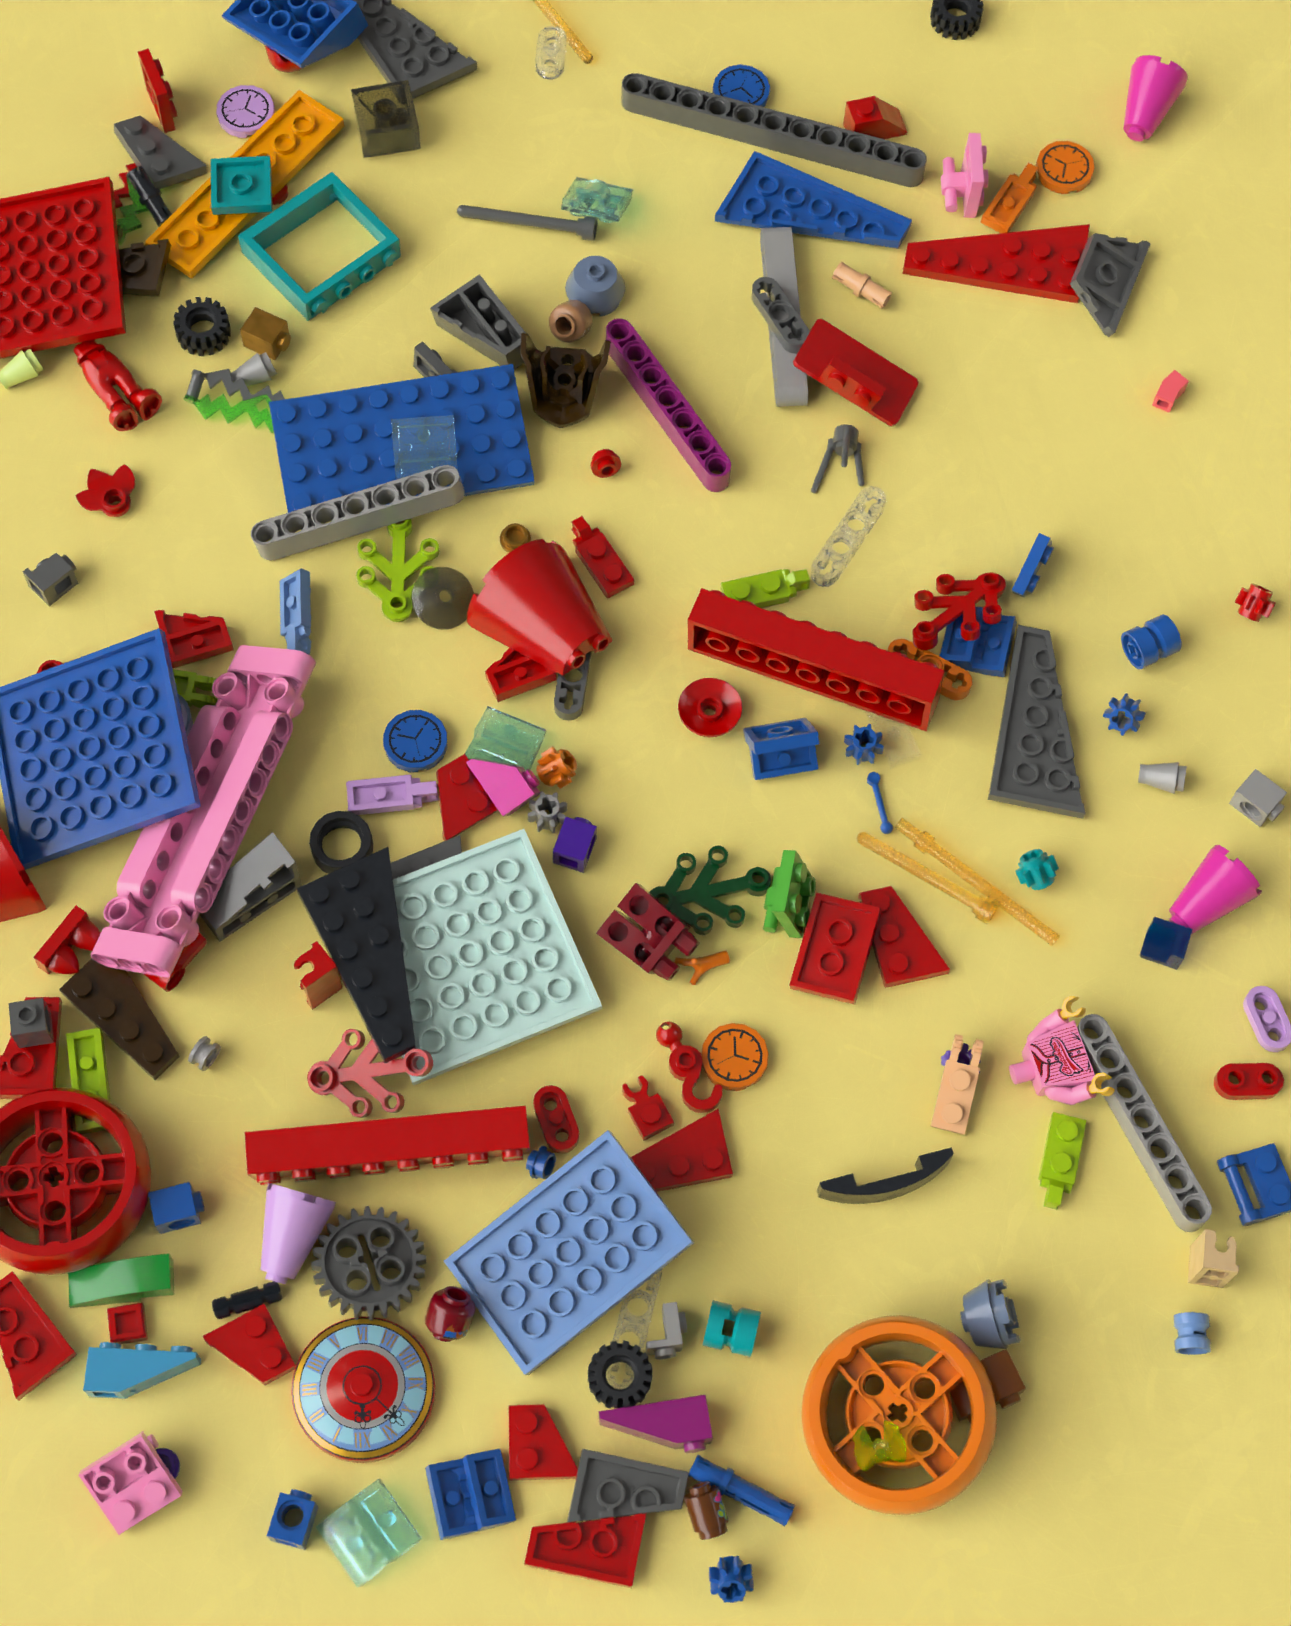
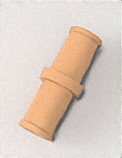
[832,262,892,309]

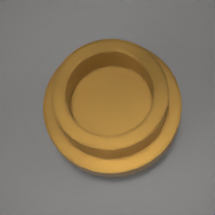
[500,523,531,553]

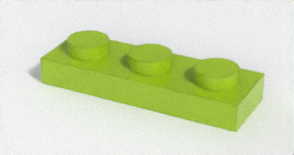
[66,1027,111,1134]

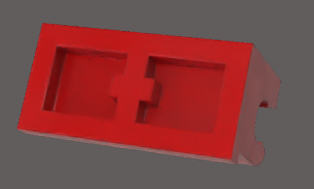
[294,941,343,1010]

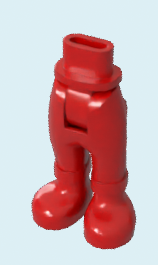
[73,340,162,431]

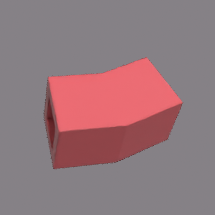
[1152,370,1189,413]

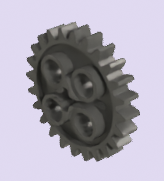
[311,1206,426,1321]

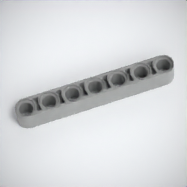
[760,227,808,407]
[251,465,465,560]
[1077,1014,1212,1232]

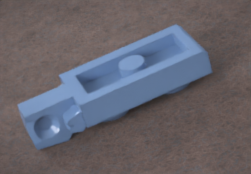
[280,568,311,655]

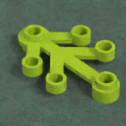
[356,518,439,622]

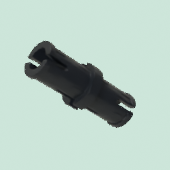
[126,166,172,227]

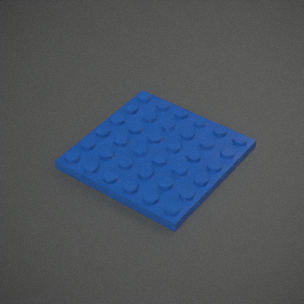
[0,628,201,870]

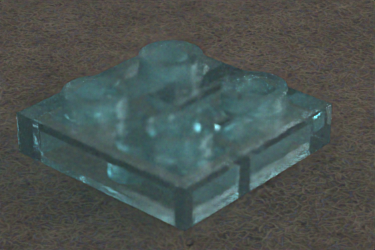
[561,177,633,223]

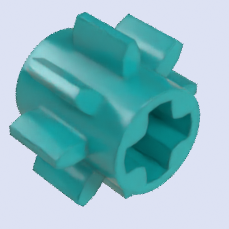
[1015,849,1059,890]

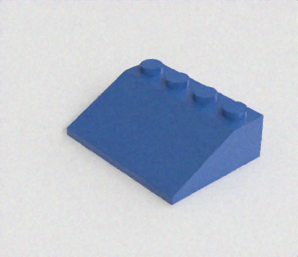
[221,0,368,68]

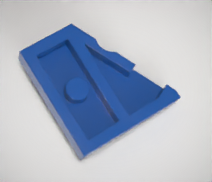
[1012,533,1054,597]

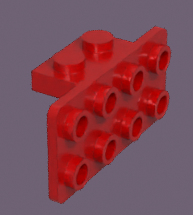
[793,319,919,427]

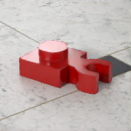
[622,1075,674,1141]

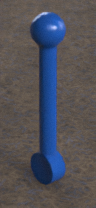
[867,772,893,834]

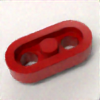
[1214,1063,1284,1100]
[533,1085,579,1153]

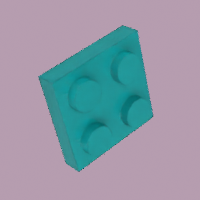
[210,156,272,215]

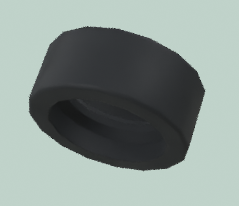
[309,811,373,874]

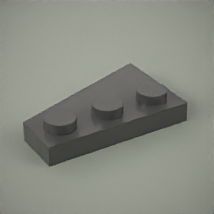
[114,115,207,189]

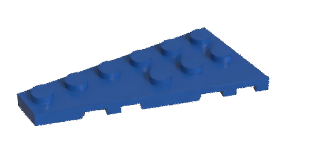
[714,151,912,248]

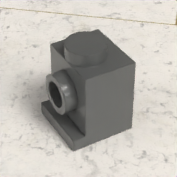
[23,552,78,606]

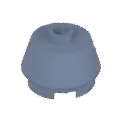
[565,256,625,317]
[960,1279,1020,1349]

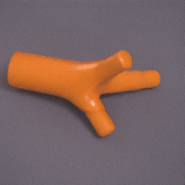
[675,951,730,985]

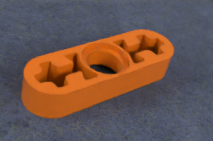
[887,639,972,700]

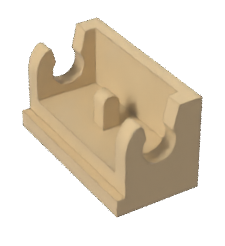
[1188,1229,1239,1288]

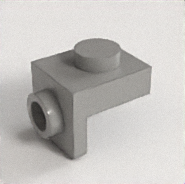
[646,1302,687,1359]

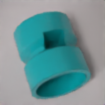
[702,1300,761,1357]

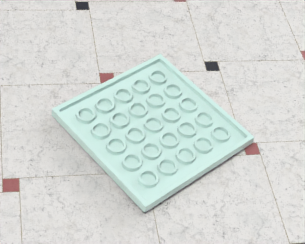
[393,829,602,1086]

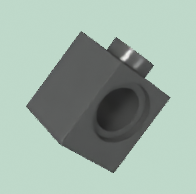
[8,998,54,1048]

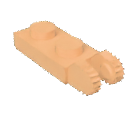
[931,1034,984,1135]

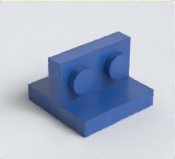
[743,718,819,780]

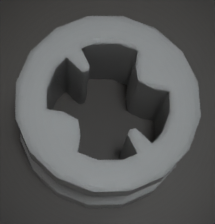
[188,1036,221,1071]

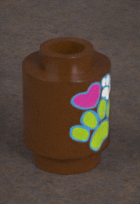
[684,1481,729,1540]

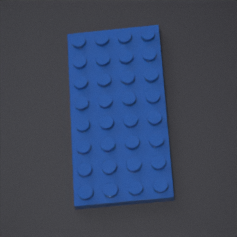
[269,364,535,514]

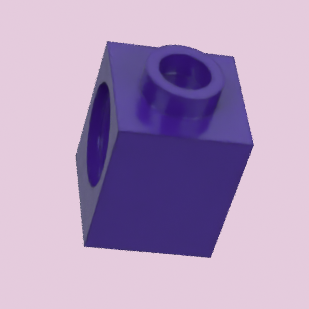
[553,817,597,873]

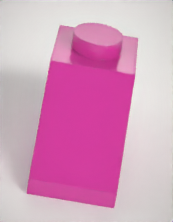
[466,758,540,816]

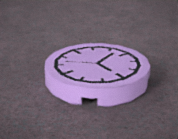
[217,85,275,138]

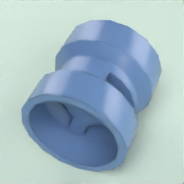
[1174,1312,1211,1355]

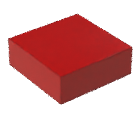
[107,1302,148,1344]

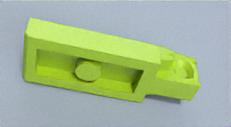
[721,569,810,608]
[1038,1112,1087,1210]

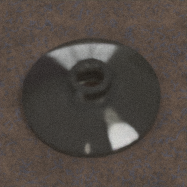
[411,567,474,630]

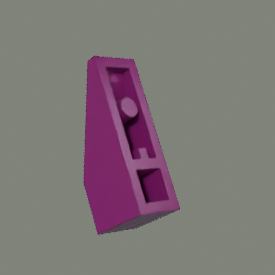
[599,1395,713,1453]

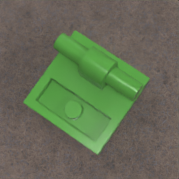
[763,850,816,938]

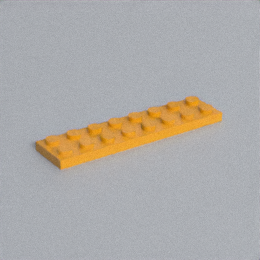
[145,90,344,279]

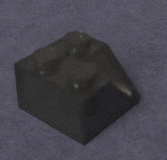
[351,80,421,158]

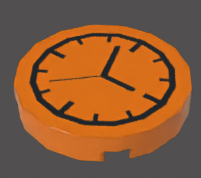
[1036,141,1095,194]
[701,1023,769,1091]

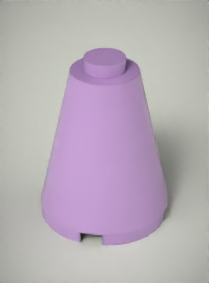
[260,1183,336,1284]

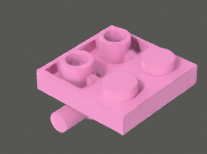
[941,133,988,218]
[79,1432,182,1535]

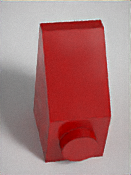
[843,96,907,140]

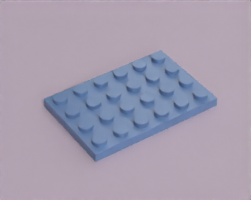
[444,1130,694,1375]

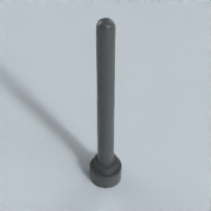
[457,205,598,241]

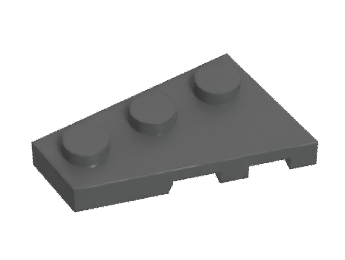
[567,1449,689,1523]

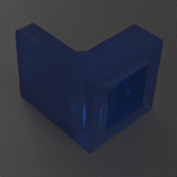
[1140,917,1193,970]

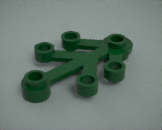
[650,845,771,935]

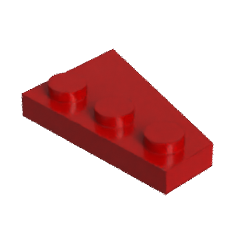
[524,1513,646,1589]

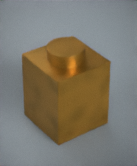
[240,307,291,360]

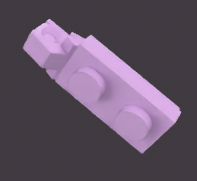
[346,774,439,815]

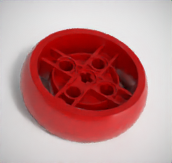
[0,1088,151,1275]

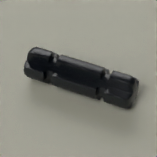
[212,1281,282,1319]

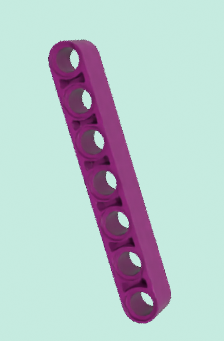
[606,318,731,492]

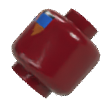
[425,1286,476,1342]

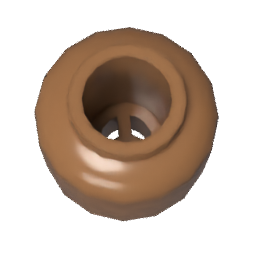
[549,300,592,343]

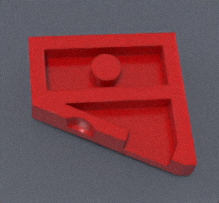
[154,610,234,669]
[203,1304,296,1385]
[509,1404,578,1481]

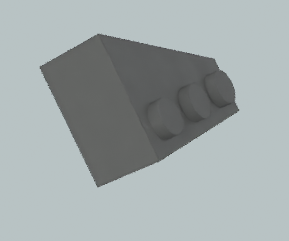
[430,274,526,370]
[199,832,302,942]

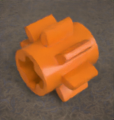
[536,747,577,789]

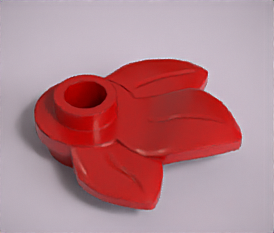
[75,464,135,517]

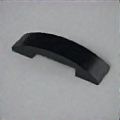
[817,1147,954,1204]

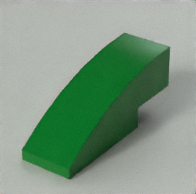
[68,1254,174,1308]

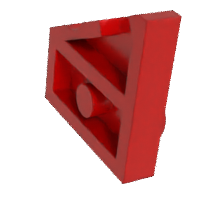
[485,648,557,702]
[436,754,498,841]

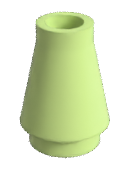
[0,349,44,389]

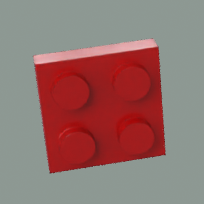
[138,48,178,133]

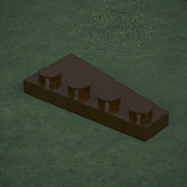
[119,239,171,297]
[59,958,180,1080]

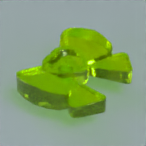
[853,1420,907,1471]

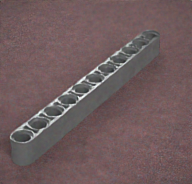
[621,73,927,187]

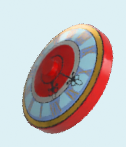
[291,1317,435,1463]

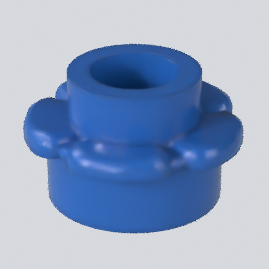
[526,1146,556,1179]

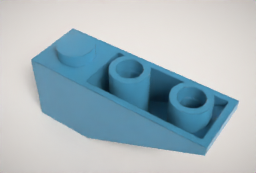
[83,1342,201,1399]

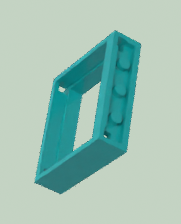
[238,172,401,321]

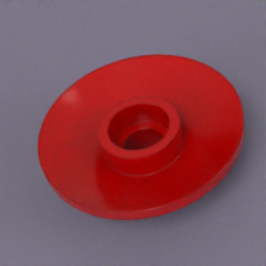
[678,678,742,737]

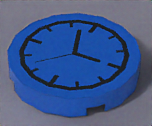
[713,64,770,107]
[383,710,447,772]

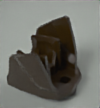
[521,333,611,428]

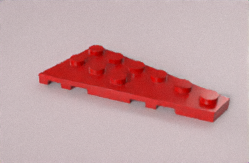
[902,224,1090,303]

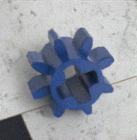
[1103,693,1146,736]
[844,724,884,765]
[709,1556,754,1603]

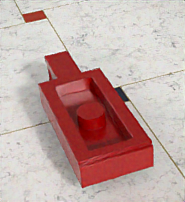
[571,516,634,599]

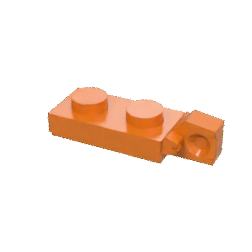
[981,163,1038,233]

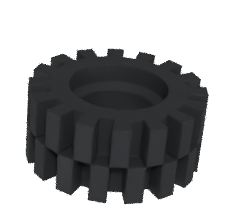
[930,0,984,40]
[173,297,231,356]
[588,1341,652,1409]

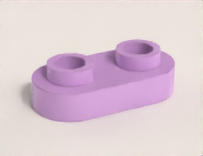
[1243,986,1291,1052]

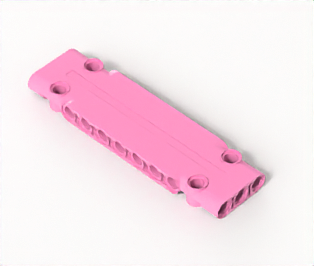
[91,645,316,978]

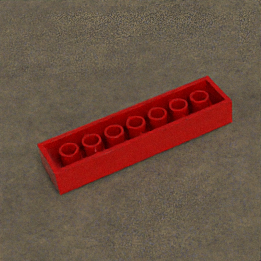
[688,588,945,732]
[245,1106,530,1185]

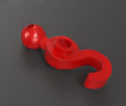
[656,1021,723,1113]

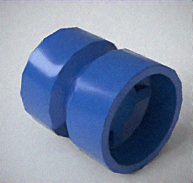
[1121,614,1182,670]

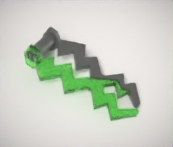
[183,369,285,434]

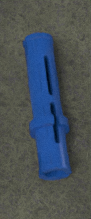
[688,1455,795,1527]

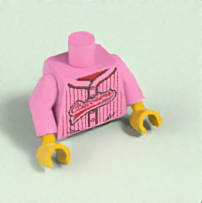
[1009,996,1115,1105]

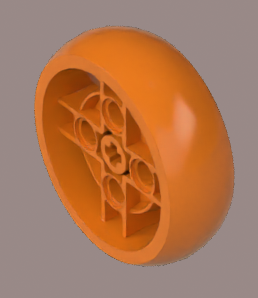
[801,1315,997,1515]

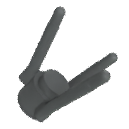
[811,424,864,493]

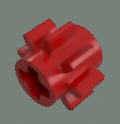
[1235,583,1276,622]

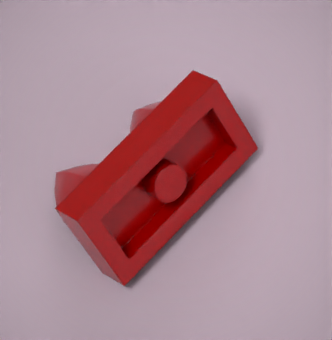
[33,905,101,975]

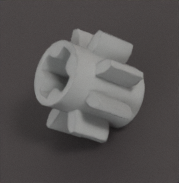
[528,791,567,833]

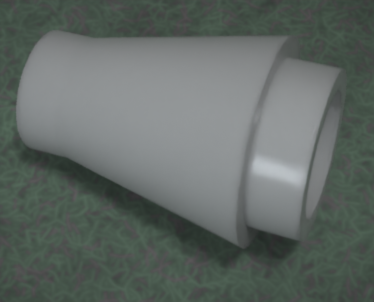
[231,352,277,386]
[1138,762,1187,794]

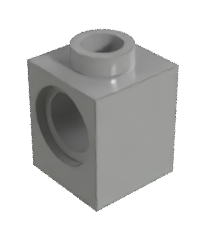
[1229,769,1287,827]

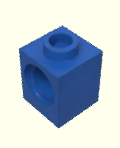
[148,1182,205,1234]
[267,1489,318,1550]

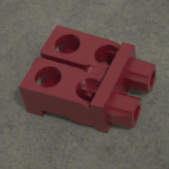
[596,883,700,981]

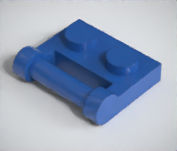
[1217,1143,1291,1226]

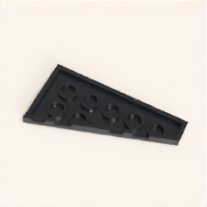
[297,847,416,1064]

